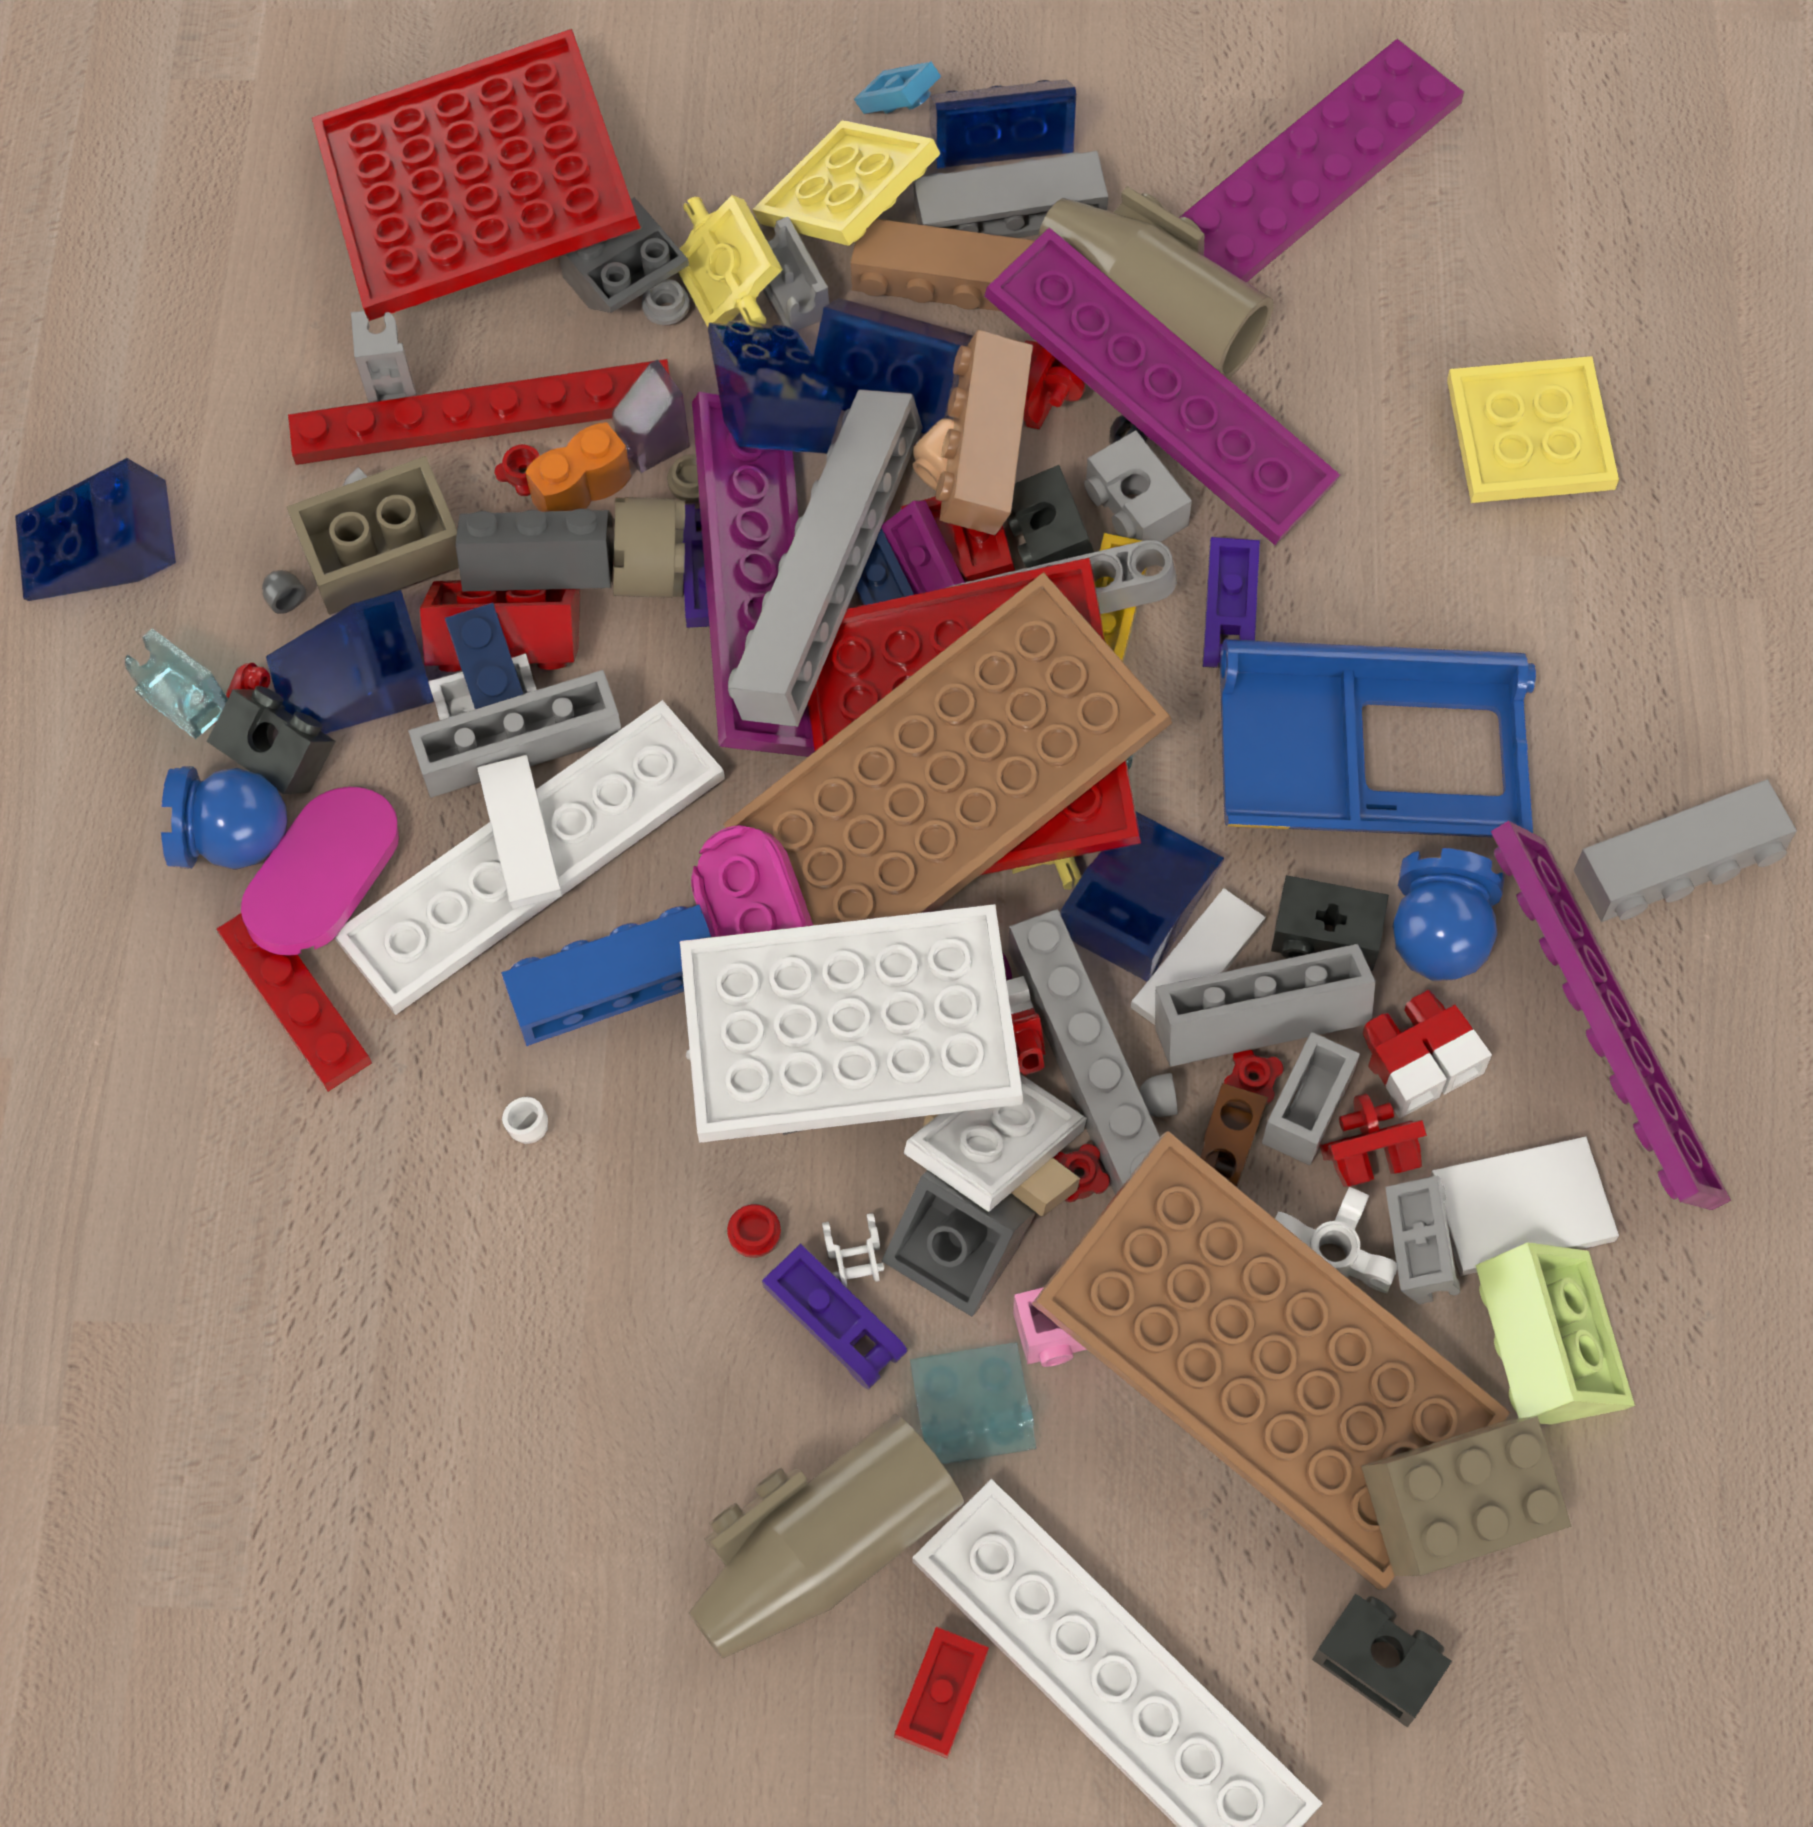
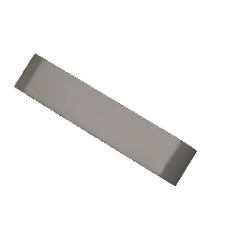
[947,540,1177,614]

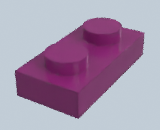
[881,500,965,595]

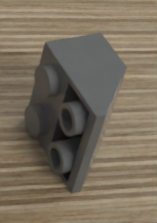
[559,197,689,313]

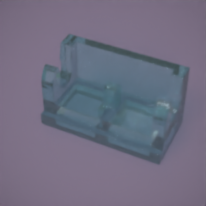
[125,628,228,739]

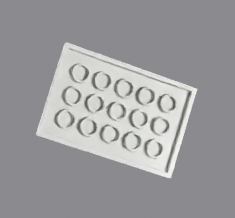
[680,904,1023,1143]

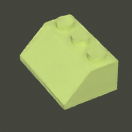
[1475,1242,1635,1424]

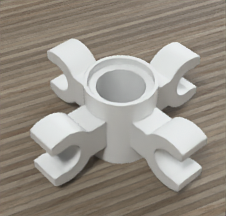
[1275,1187,1398,1293]

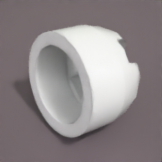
[502,1097,548,1144]

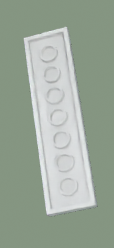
[335,700,725,1015]
[912,1479,1323,1827]

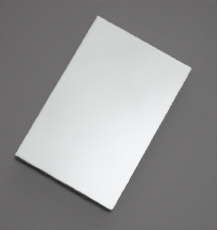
[904,1074,1087,1212]
[1430,1137,1619,1276]

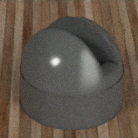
[262,570,306,614]

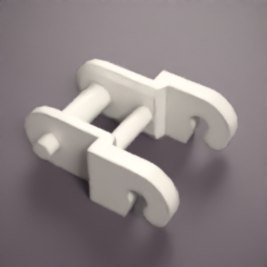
[822,1213,884,1287]

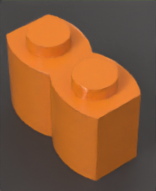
[525,422,631,512]

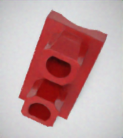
[1023,340,1086,430]
[1320,1093,1427,1187]

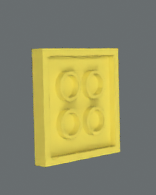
[752,120,940,246]
[1447,356,1619,503]

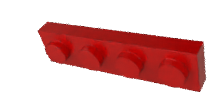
[216,913,372,1092]

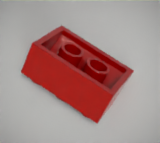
[420,580,580,672]

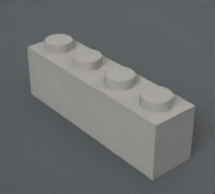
[913,151,1108,238]
[408,670,621,798]
[1574,779,1797,922]
[1155,944,1375,1067]

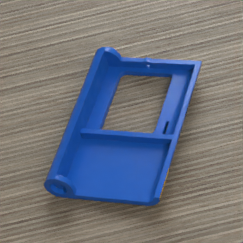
[1220,639,1536,838]

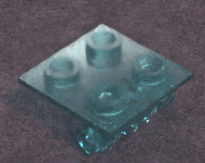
[910,1342,1036,1464]

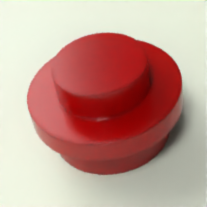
[727,1204,781,1258]

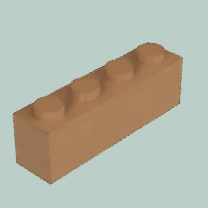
[851,219,1034,312]
[935,330,1033,535]

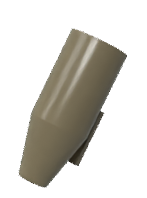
[1039,186,1274,379]
[689,1414,964,1659]

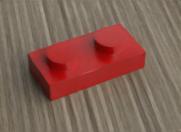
[894,1627,989,1759]

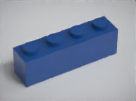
[501,905,712,1046]

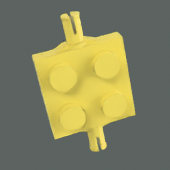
[678,195,783,332]

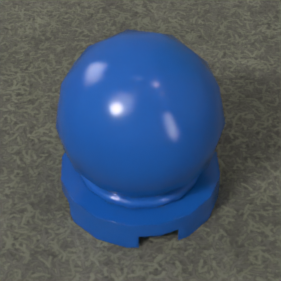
[161,766,287,870]
[1392,848,1505,981]

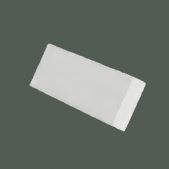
[477,755,562,909]
[1130,888,1266,1025]

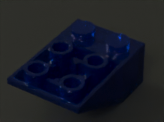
[708,321,843,454]
[15,458,176,601]
[266,590,434,734]
[1060,811,1224,982]

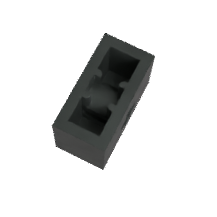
[1271,875,1389,971]

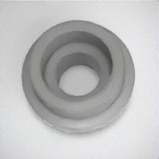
[642,279,689,325]

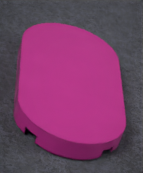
[241,787,399,955]
[691,825,814,937]

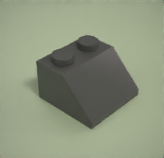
[881,1170,1036,1317]

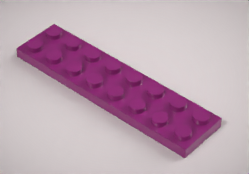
[1178,39,1464,283]
[984,227,1340,545]
[692,392,815,757]
[1491,821,1731,1210]

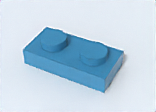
[854,61,942,114]

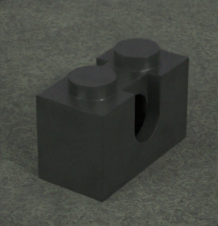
[1007,465,1095,568]
[206,686,336,794]
[1312,1593,1452,1728]

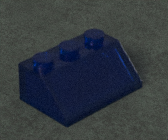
[929,79,1077,169]
[804,298,973,434]

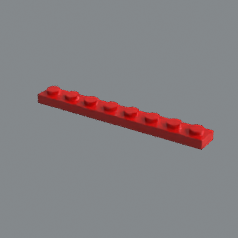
[288,359,675,465]

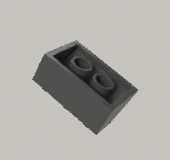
[455,509,615,591]

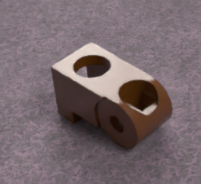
[1200,1083,1268,1187]

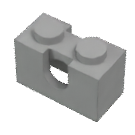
[1084,431,1192,542]
[1262,1032,1360,1165]

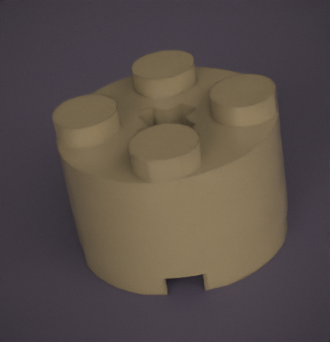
[613,497,685,598]

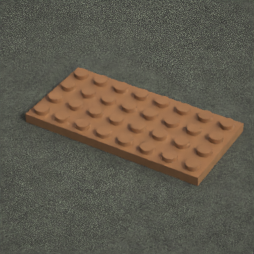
[723,572,1172,926]
[1032,1131,1511,1590]

